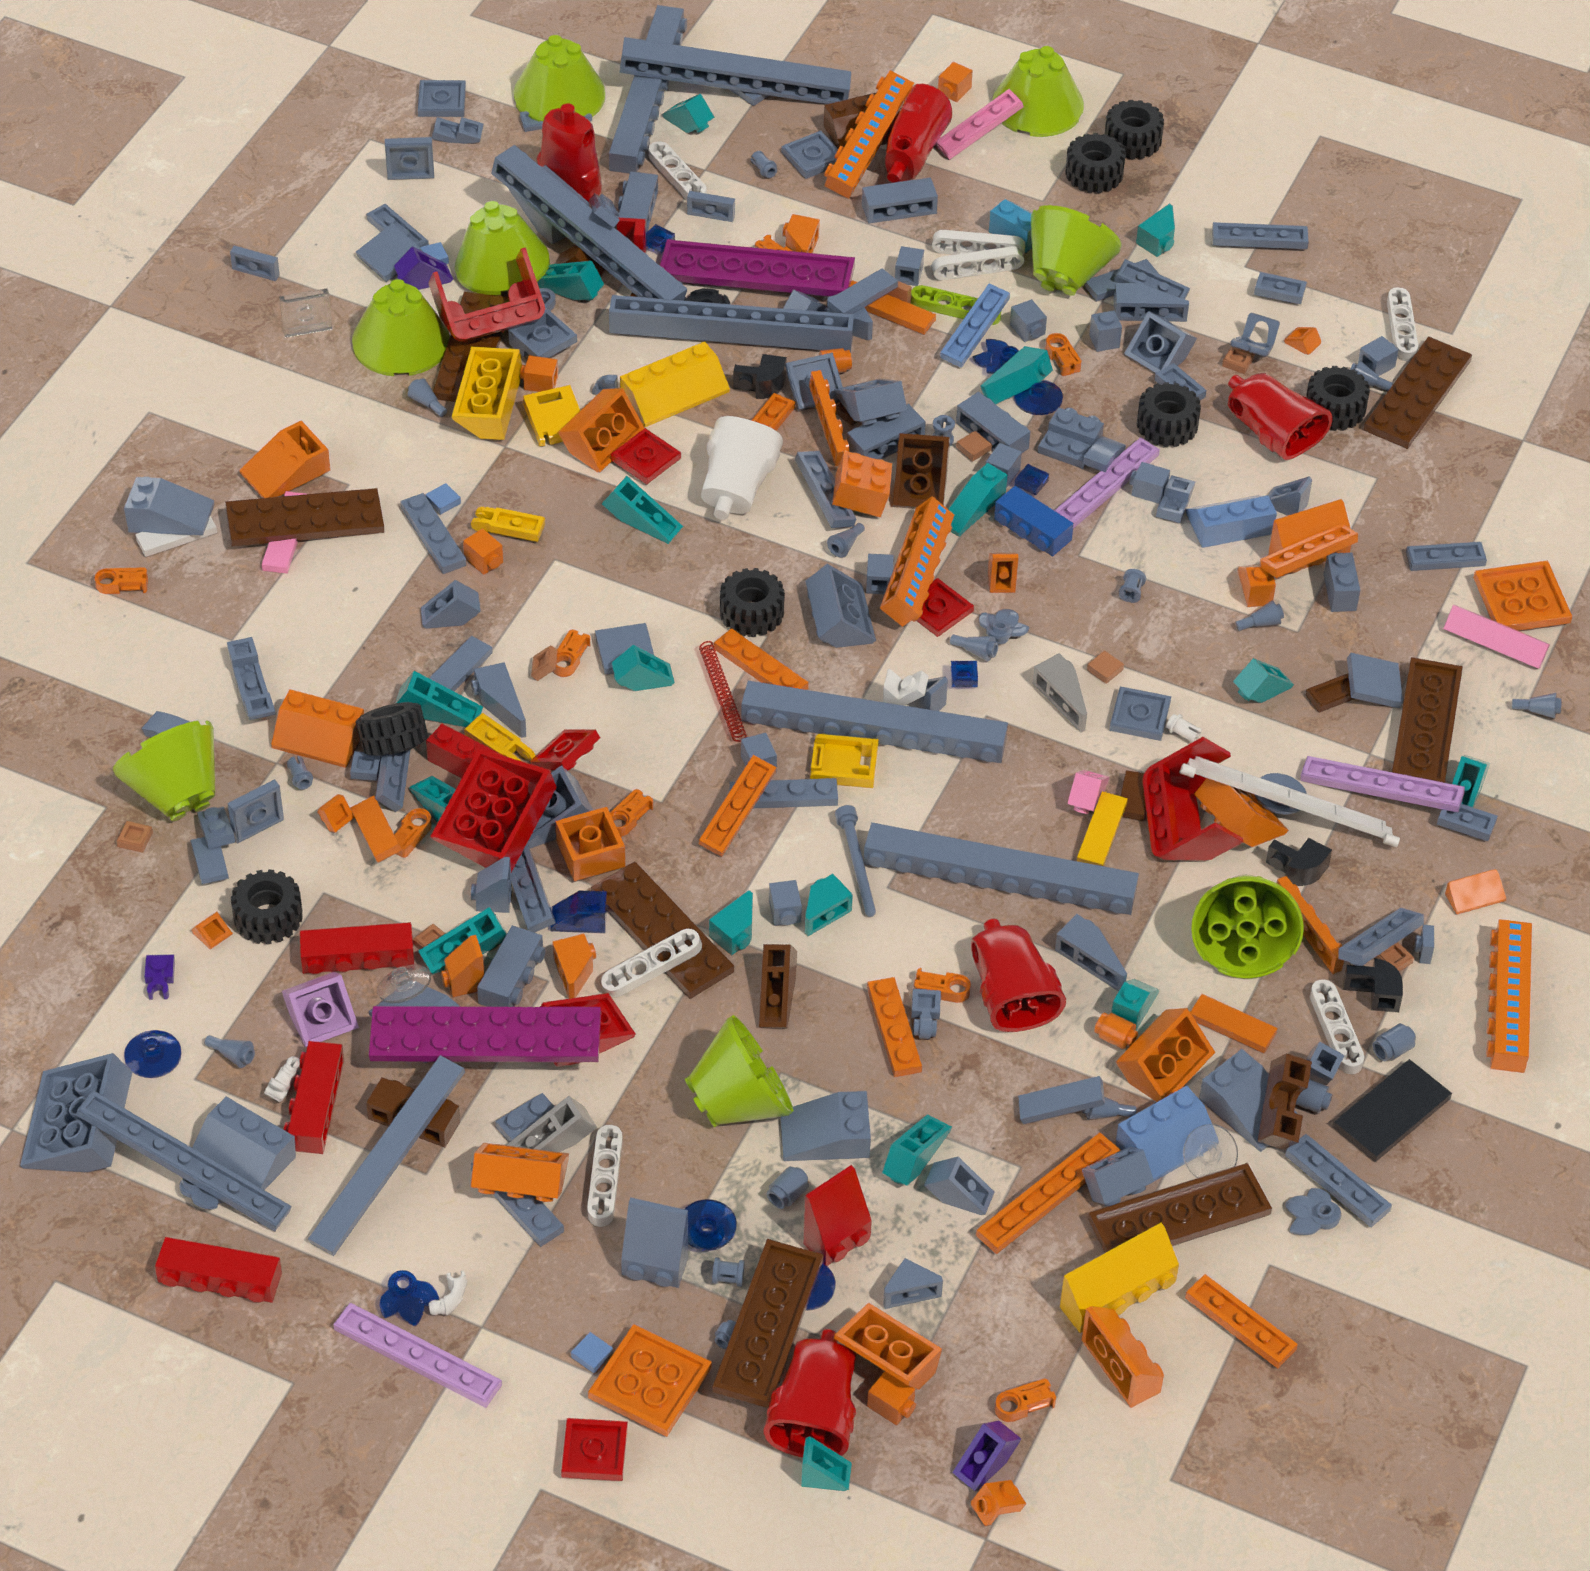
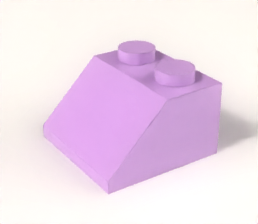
[282,972,359,1047]

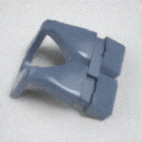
[1230,313,1280,357]

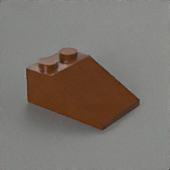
[893,433,950,508]

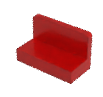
[616,217,646,253]

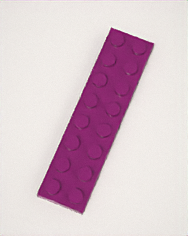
[660,239,855,296]
[369,1006,601,1062]

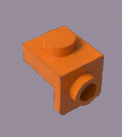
[971,1480,1027,1526]

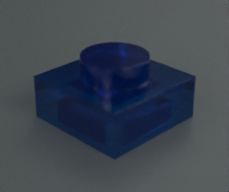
[646,224,675,253]
[1014,464,1049,495]
[950,661,978,687]

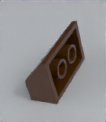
[824,92,896,149]

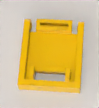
[523,385,580,447]
[810,734,879,788]

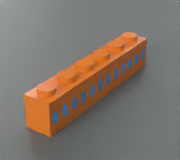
[824,70,914,199]
[880,496,954,627]
[1486,919,1532,1073]

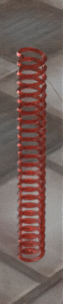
[699,641,747,742]

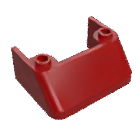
[428,247,545,341]
[1143,737,1243,861]

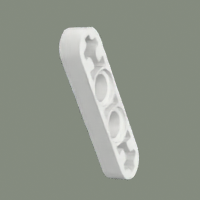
[649,141,707,200]
[932,230,1025,259]
[931,246,1024,280]
[1387,287,1418,362]
[601,929,702,997]
[1310,980,1364,1074]
[587,1125,623,1227]

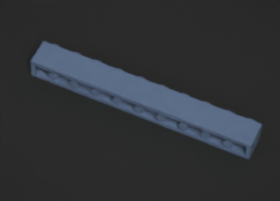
[609,5,687,174]
[619,37,851,104]
[491,145,687,301]
[609,295,854,352]
[741,681,1008,763]
[864,822,1139,915]

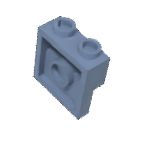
[509,308,577,358]
[1038,407,1104,469]

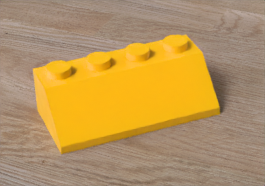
[620,341,730,427]
[452,347,522,440]
[1060,1223,1179,1333]

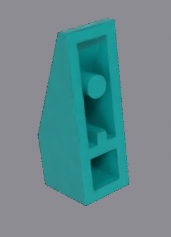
[537,261,604,300]
[981,346,1053,404]
[948,463,1008,537]
[602,476,683,544]
[395,671,483,727]
[409,776,456,823]
[419,907,507,975]
[882,1114,952,1186]

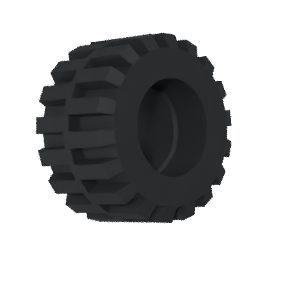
[1105,100,1164,159]
[1065,133,1126,193]
[1306,366,1370,430]
[1137,382,1201,447]
[720,568,785,637]
[356,702,429,756]
[231,869,303,944]

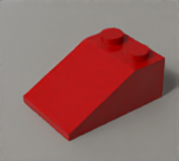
[540,993,636,1067]
[803,1165,872,1267]

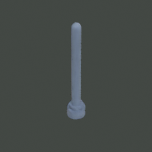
[835,805,876,917]

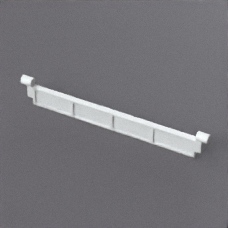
[1180,756,1400,848]

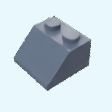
[1124,311,1197,373]

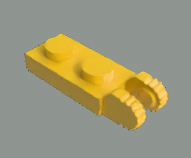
[471,506,545,542]
[464,713,536,761]

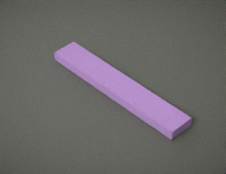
[1054,437,1160,529]
[1301,756,1465,812]
[333,1303,502,1408]

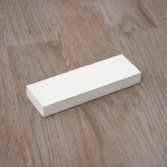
[135,516,217,557]

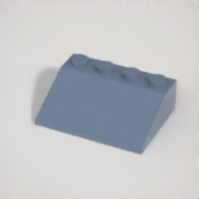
[20,1053,133,1172]

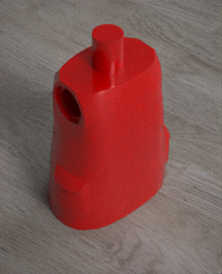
[885,83,952,183]
[537,103,602,202]
[1228,373,1332,460]
[971,918,1066,1032]
[764,1329,856,1458]

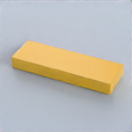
[1077,791,1128,866]

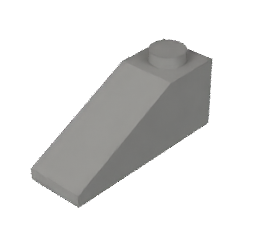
[1033,653,1087,733]
[507,1096,597,1152]

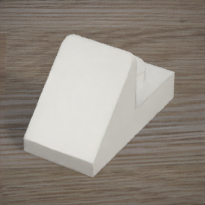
[883,669,929,706]

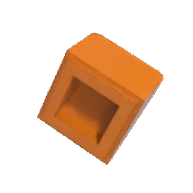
[1284,327,1321,355]
[191,912,233,950]

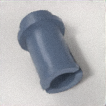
[750,151,777,178]
[287,756,313,790]

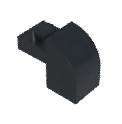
[733,354,787,399]
[1266,838,1332,886]
[1343,958,1403,1013]

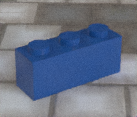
[994,486,1074,557]

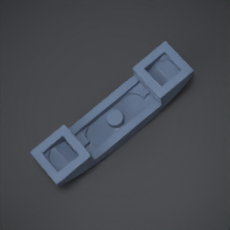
[227,637,276,720]

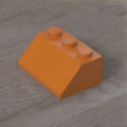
[558,388,644,472]
[1268,499,1351,574]
[271,689,364,768]
[1195,778,1289,847]
[1116,1008,1215,1102]
[471,1143,569,1202]
[834,1303,942,1389]
[1082,1306,1164,1408]

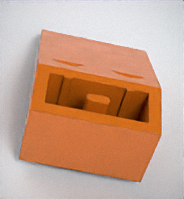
[239,420,331,498]

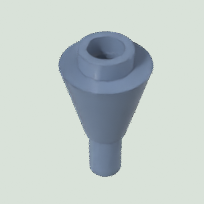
[1350,360,1393,391]
[408,378,447,417]
[827,523,865,558]
[1235,600,1284,631]
[950,634,998,661]
[1512,693,1562,719]
[205,1035,255,1068]
[1082,1097,1136,1120]

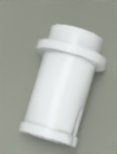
[1166,714,1202,743]

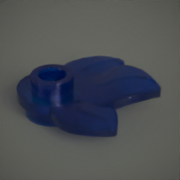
[973,339,1019,374]
[379,1270,439,1326]

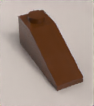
[759,944,797,1028]

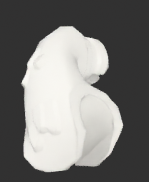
[264,1056,300,1102]
[429,1271,467,1316]

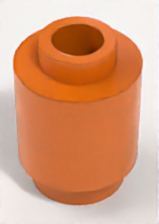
[819,348,852,373]
[1094,1012,1138,1050]

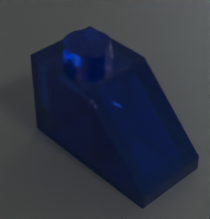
[550,890,607,933]

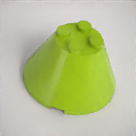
[514,35,605,122]
[992,46,1084,137]
[454,201,550,295]
[1030,205,1122,296]
[352,279,450,376]
[113,720,215,822]
[1191,874,1304,978]
[685,1015,794,1127]

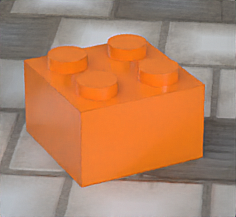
[832,451,892,517]
[555,807,626,881]

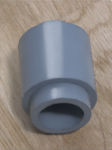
[1373,1023,1416,1061]
[1295,1079,1333,1113]
[766,1166,809,1209]

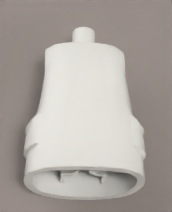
[701,416,783,520]

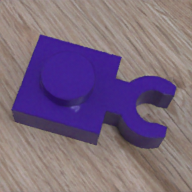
[144,954,175,1000]

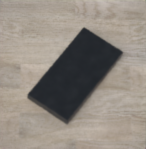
[1333,1059,1452,1162]

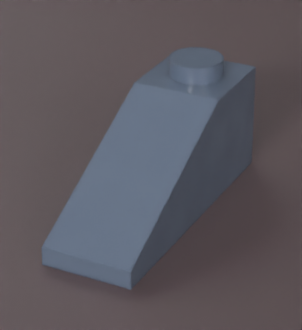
[1113,283,1189,322]
[471,662,526,738]
[1055,914,1127,992]

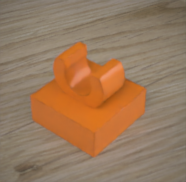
[317,794,355,833]

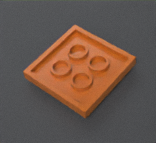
[1473,560,1572,631]
[588,1324,712,1437]

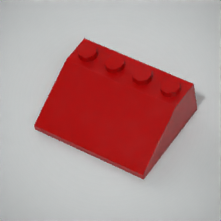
[431,748,557,873]

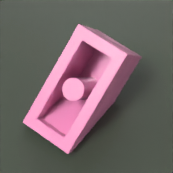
[1068,770,1109,814]

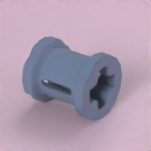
[932,415,955,446]
[1119,569,1147,603]
[712,1257,745,1287]

